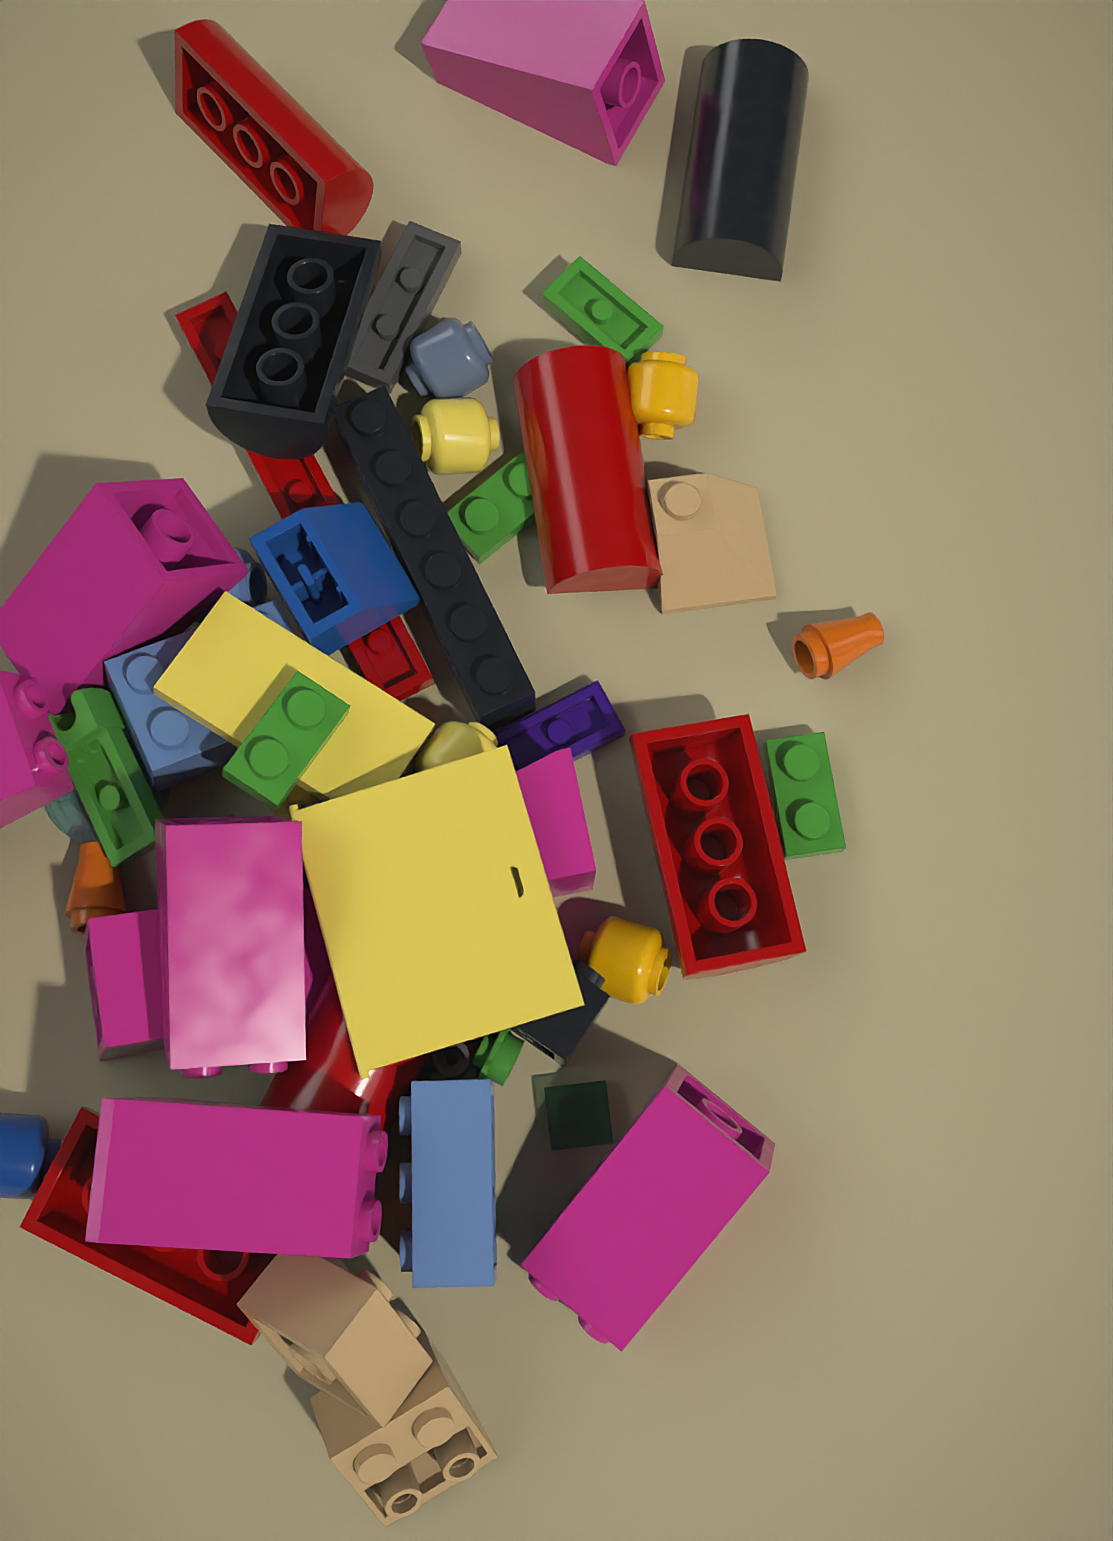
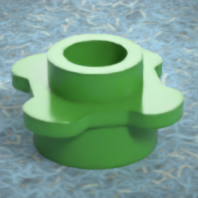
[472,1028,525,1086]

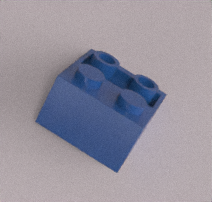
[249,502,422,656]

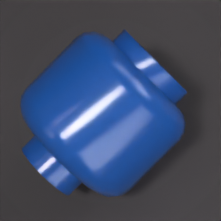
[0,1113,61,1199]

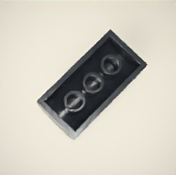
[671,39,809,282]
[206,224,382,460]

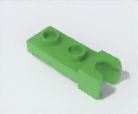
[48,688,164,867]

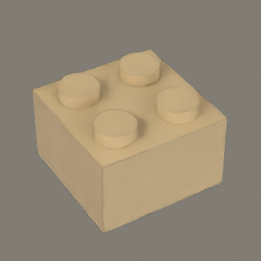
[236,1254,433,1429]

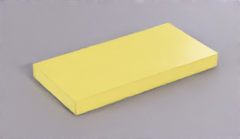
[153,591,435,802]

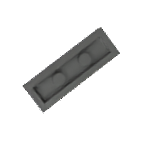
[345,221,462,394]

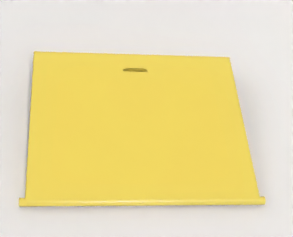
[288,745,585,1080]

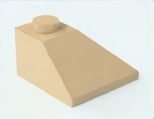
[647,473,777,614]

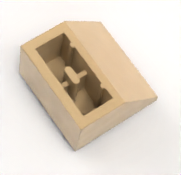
[309,1329,498,1527]

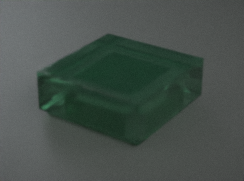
[544,1080,613,1151]

